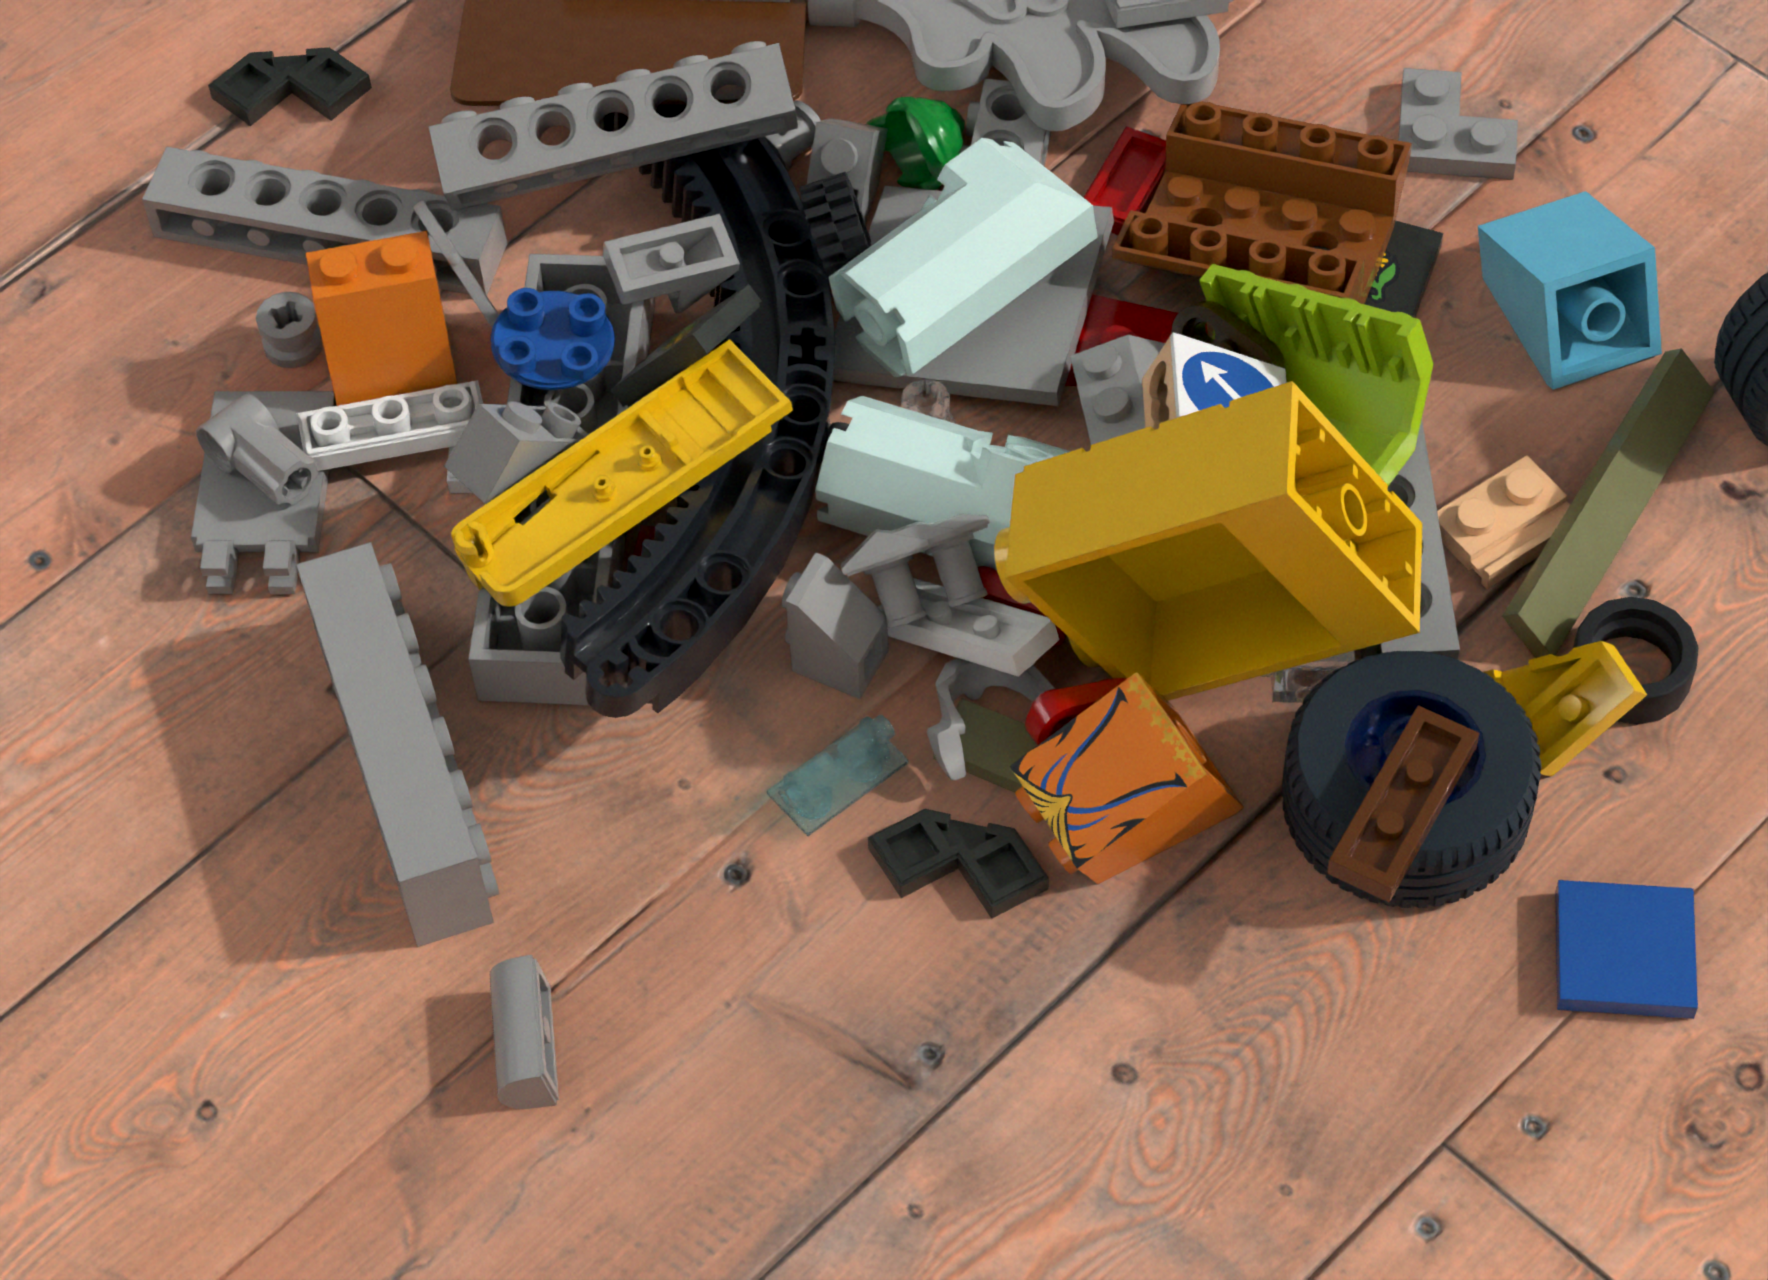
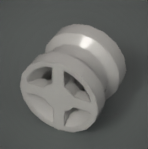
[256,292,323,368]

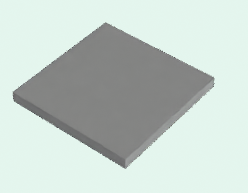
[833,186,1114,406]

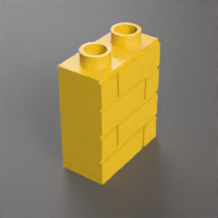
[994,381,1423,701]

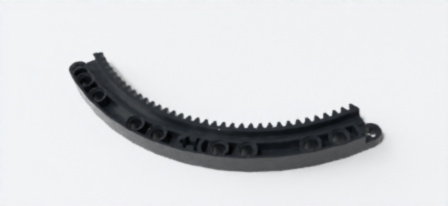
[560,105,836,718]

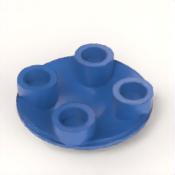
[491,288,615,390]

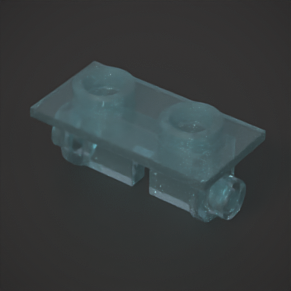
[767,715,908,836]

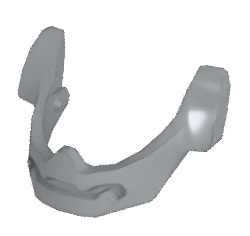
[927,658,1055,780]

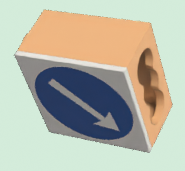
[1142,332,1287,430]

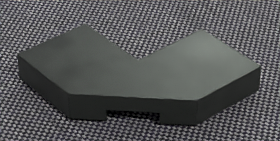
[208,47,372,126]
[868,809,1049,918]

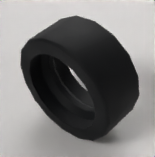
[1573,596,1699,725]

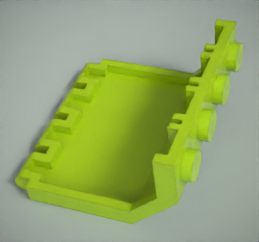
[1199,264,1434,486]

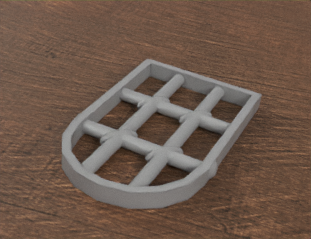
[412,200,499,328]

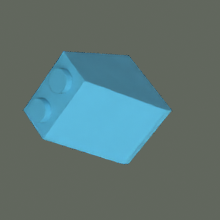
[1478,191,1662,390]

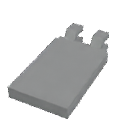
[191,391,337,594]

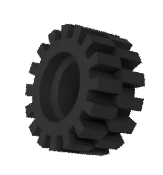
[799,171,872,279]

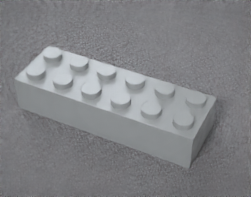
[296,542,499,947]

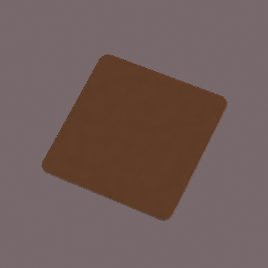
[450,0,806,106]

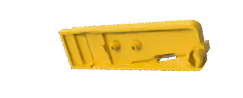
[451,339,793,607]

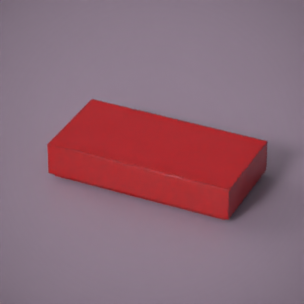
[1083,126,1166,235]

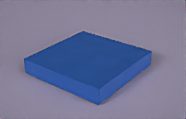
[1555,880,1698,1019]

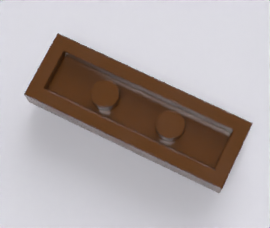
[1327,706,1480,903]

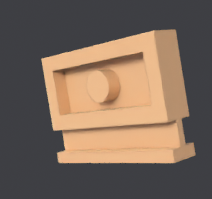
[1437,455,1570,589]

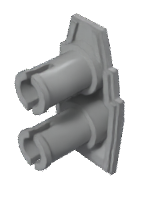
[841,514,990,628]

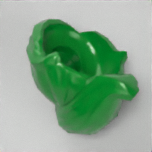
[866,97,965,190]

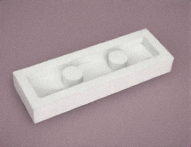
[878,578,1059,677]

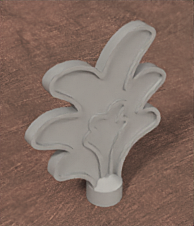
[808,0,1234,131]

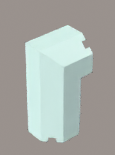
[828,138,1098,377]
[815,396,1070,570]

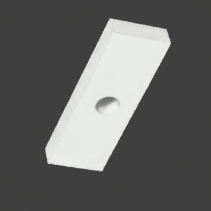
[296,380,483,471]

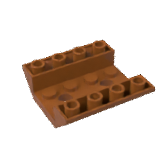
[1112,101,1412,304]

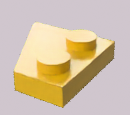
[1483,641,1647,777]

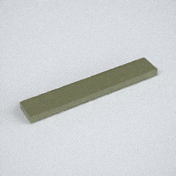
[1502,348,1715,658]

